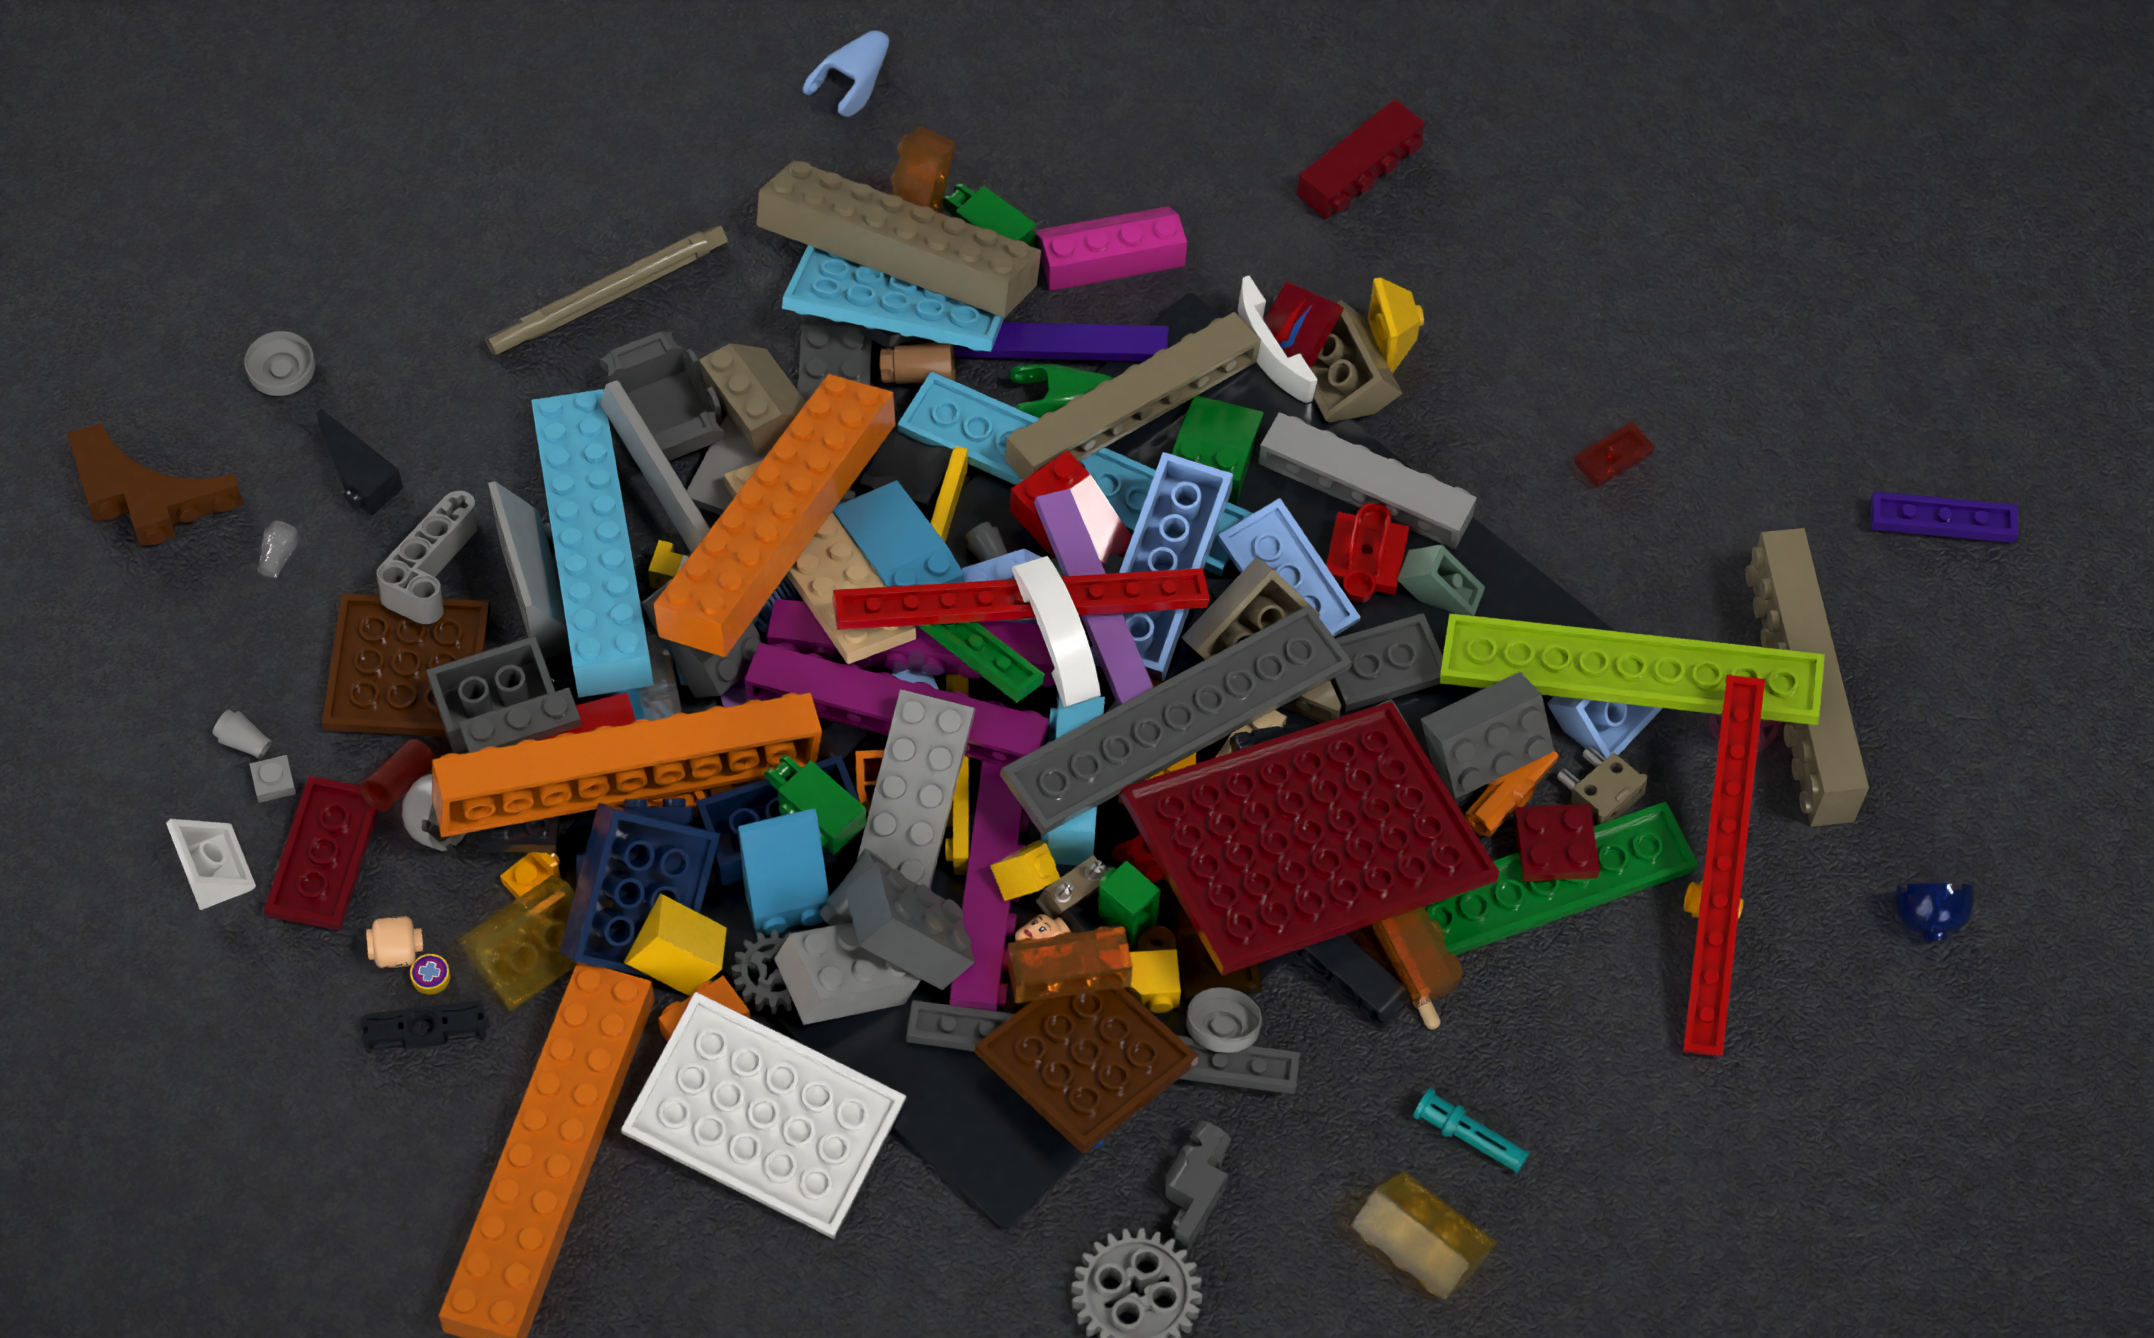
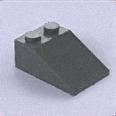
[641,578,765,698]

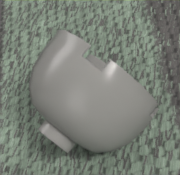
[402,774,466,851]

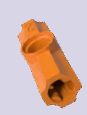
[1465,750,1559,837]

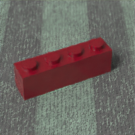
[1297,99,1425,220]

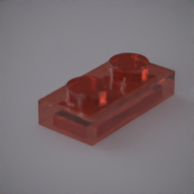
[1574,421,1655,488]

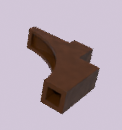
[67,423,244,547]

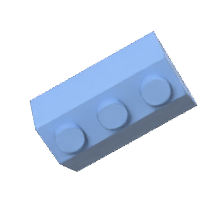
[1547,696,1662,759]

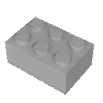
[774,922,921,1025]

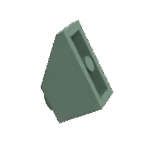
[1397,544,1485,616]

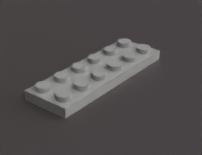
[857,689,976,889]

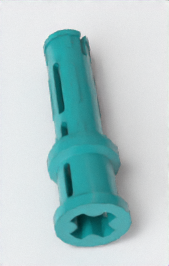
[1413,1087,1530,1174]

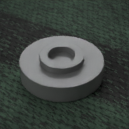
[245,331,315,396]
[1186,988,1262,1053]

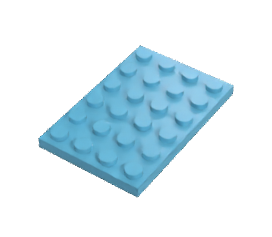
[782,245,1004,352]

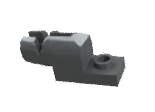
[1165,1120,1231,1253]

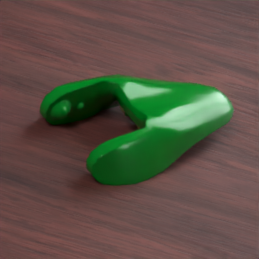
[1009,364,1114,419]

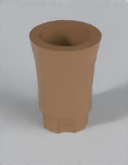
[880,342,955,385]

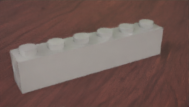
[1258,412,1477,549]

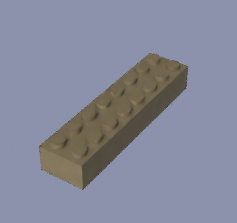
[757,160,1041,318]
[1746,528,1869,827]

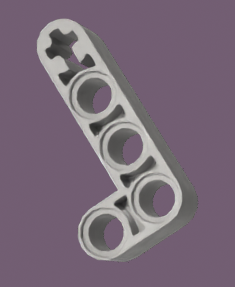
[377,491,478,624]

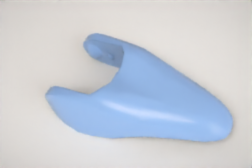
[803,30,889,117]

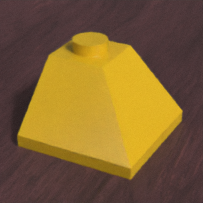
[1368,278,1424,374]

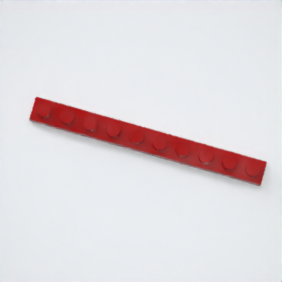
[832,568,1210,630]
[1683,675,1765,1057]

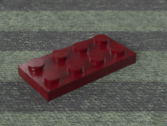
[264,776,383,931]

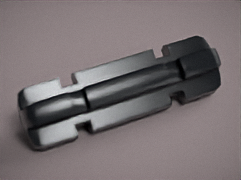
[1230,723,1300,752]

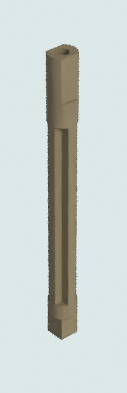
[485,225,728,355]

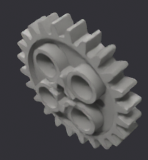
[1072,1228,1202,1338]

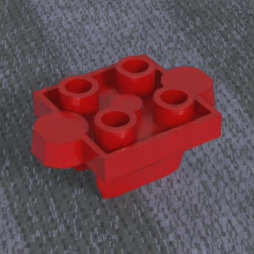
[1326,502,1410,603]

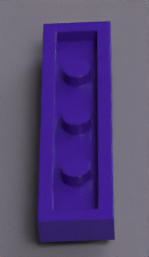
[1871,491,2018,543]

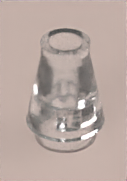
[257,521,299,578]

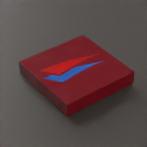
[1264,281,1344,369]

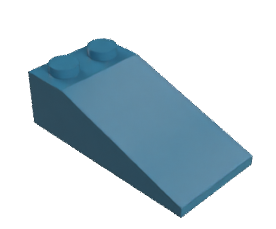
[832,480,964,587]
[738,808,829,935]

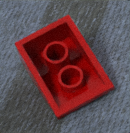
[1010,450,1132,564]

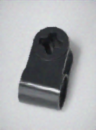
[818,722,880,771]

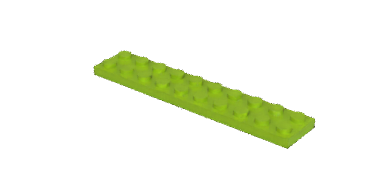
[1440,613,1825,725]

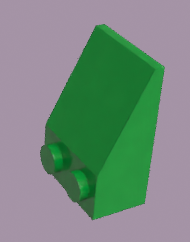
[1172,396,1264,504]

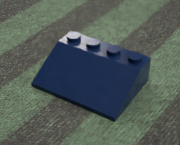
[560,803,720,977]

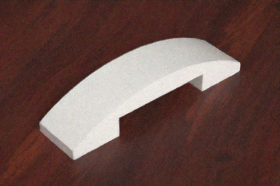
[1238,276,1317,403]
[1011,556,1101,708]

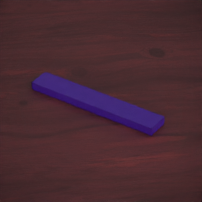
[954,322,1169,361]

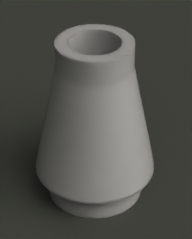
[212,709,272,759]

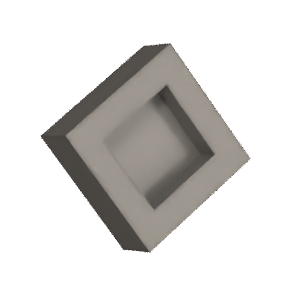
[250,755,296,803]

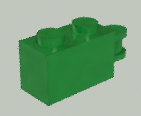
[941,183,1036,247]
[764,754,866,855]

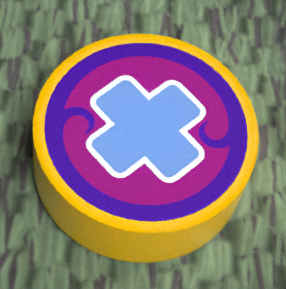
[410,954,450,995]

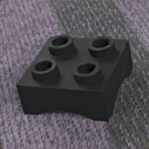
[859,431,953,520]

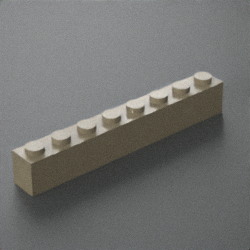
[1005,312,1261,480]

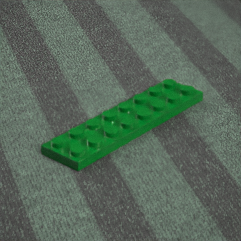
[1395,802,1699,968]

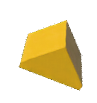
[624,893,727,997]

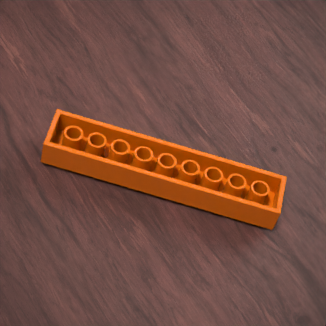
[654,374,896,657]
[432,692,822,837]
[439,962,655,1338]

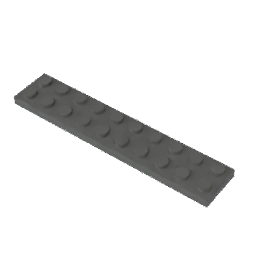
[1000,605,1353,836]

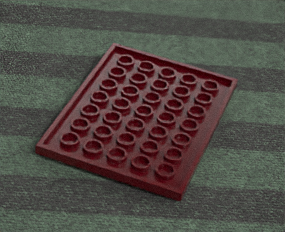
[1120,701,1500,975]

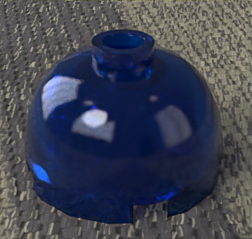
[1896,883,1973,941]

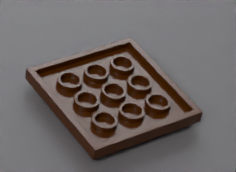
[322,593,491,737]
[975,957,1199,1154]

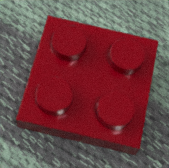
[1514,804,1600,882]

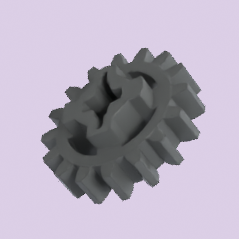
[732,930,793,1014]

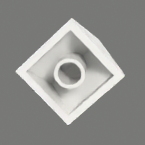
[166,819,256,910]

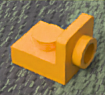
[500,852,561,908]

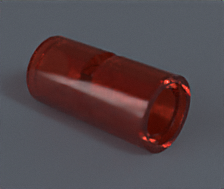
[361,739,435,811]

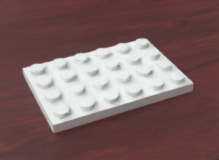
[621,992,906,1239]

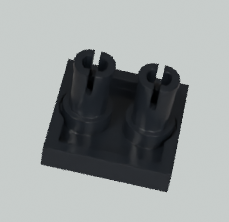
[479,816,560,853]

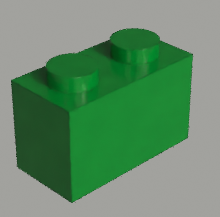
[1098,861,1160,948]

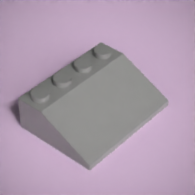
[488,481,571,659]

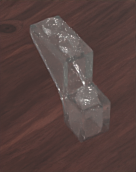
[638,628,681,721]

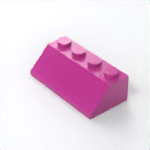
[1036,206,1187,291]

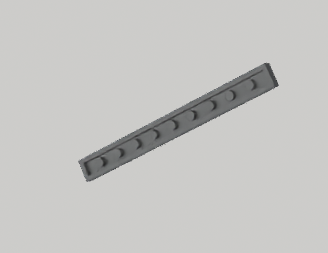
[907,1000,1300,1094]

